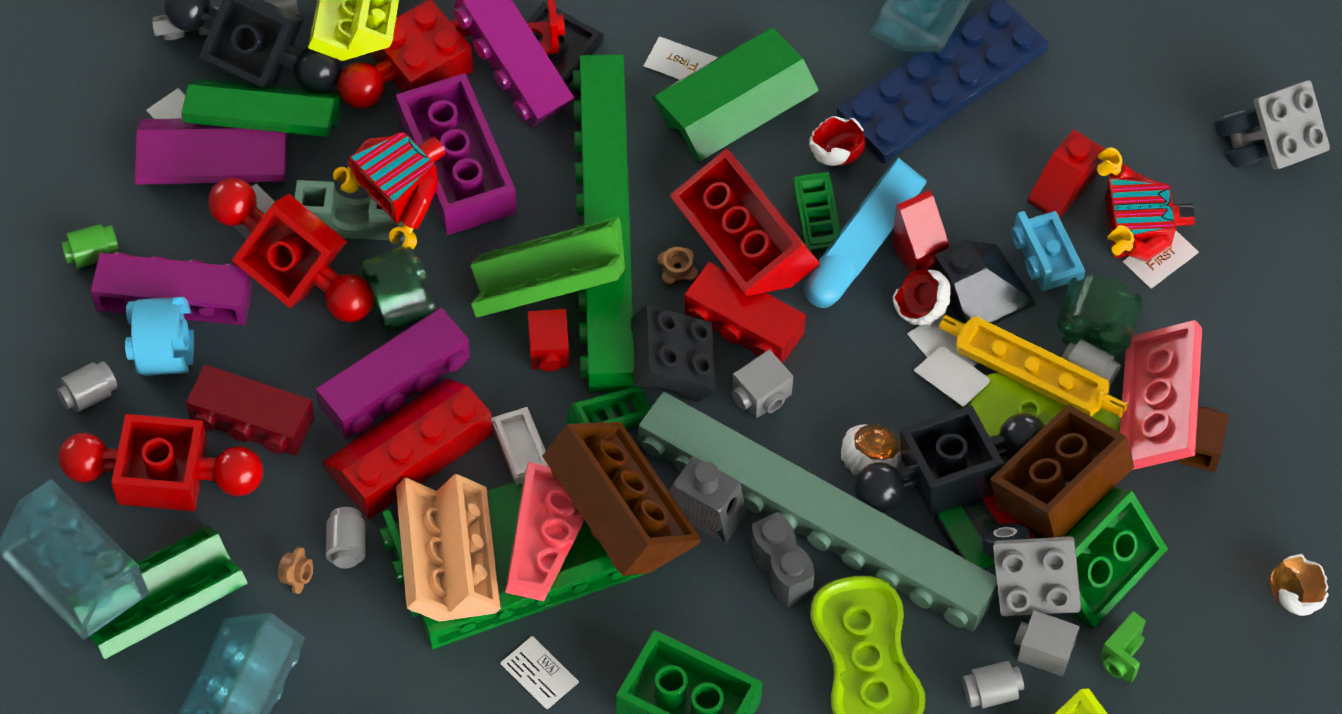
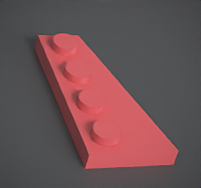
[505,462,585,601]

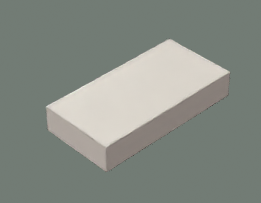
[492,407,548,486]

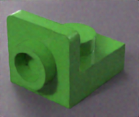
[1099,611,1146,684]

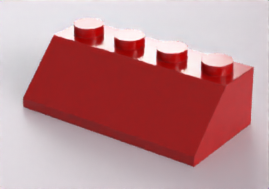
[670,148,820,296]
[322,378,493,520]

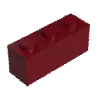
[186,364,315,456]

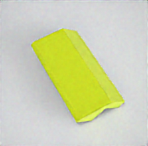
[308,0,399,61]

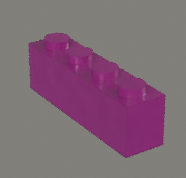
[453,0,574,128]
[91,252,253,326]
[316,307,470,439]

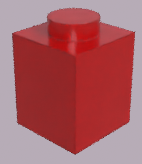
[528,309,569,372]

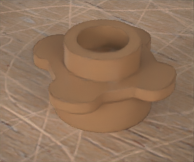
[657,247,698,285]
[278,547,313,594]

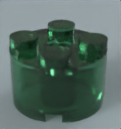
[360,246,436,333]
[1057,275,1143,358]

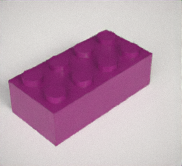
[396,73,517,236]

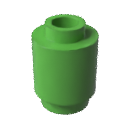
[61,224,119,269]

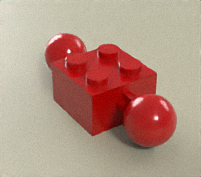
[337,0,473,109]
[208,178,374,322]
[58,414,263,512]

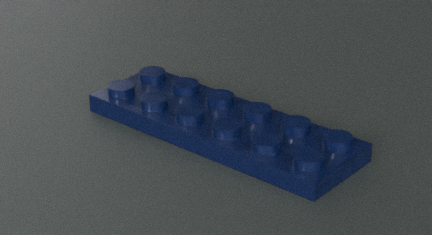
[836,0,1049,163]

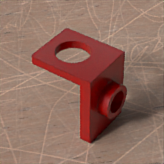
[527,0,565,54]

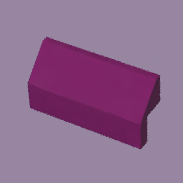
[135,118,288,185]

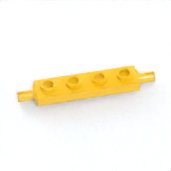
[939,315,1128,418]

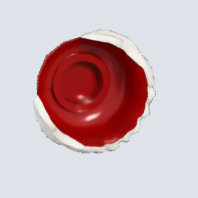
[809,116,866,166]
[893,270,951,326]

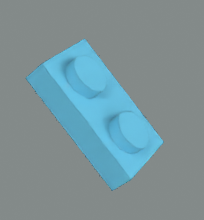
[1011,211,1085,292]

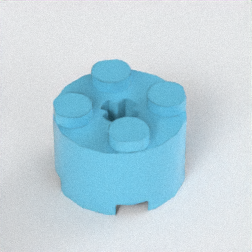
[125,296,195,376]

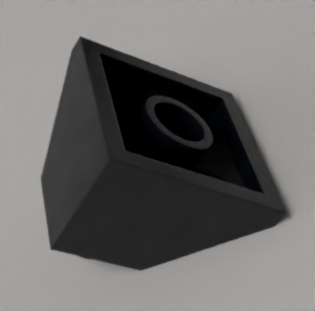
[933,240,1035,324]

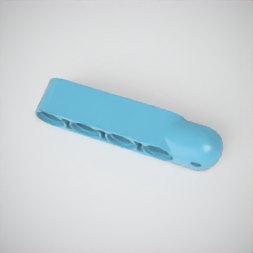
[802,157,927,308]

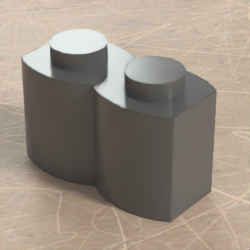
[751,512,814,608]

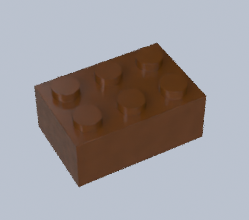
[990,404,1134,538]

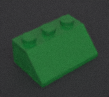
[1063,488,1168,628]

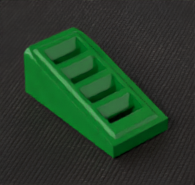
[792,172,841,253]
[566,386,651,431]

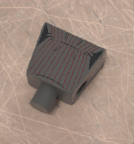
[669,457,747,545]

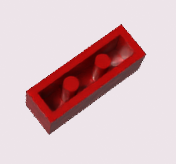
[684,262,806,364]

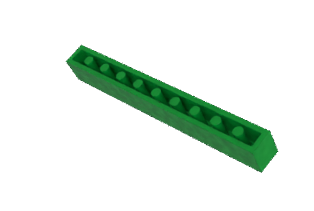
[573,54,635,393]

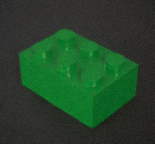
[616,630,763,714]

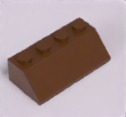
[542,422,702,576]

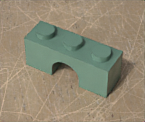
[295,180,405,241]

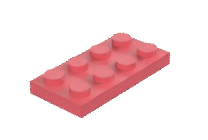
[1120,320,1202,470]

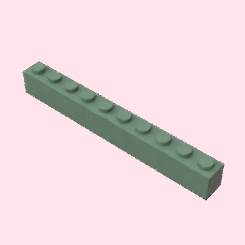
[638,391,998,632]

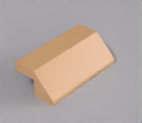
[396,474,500,622]

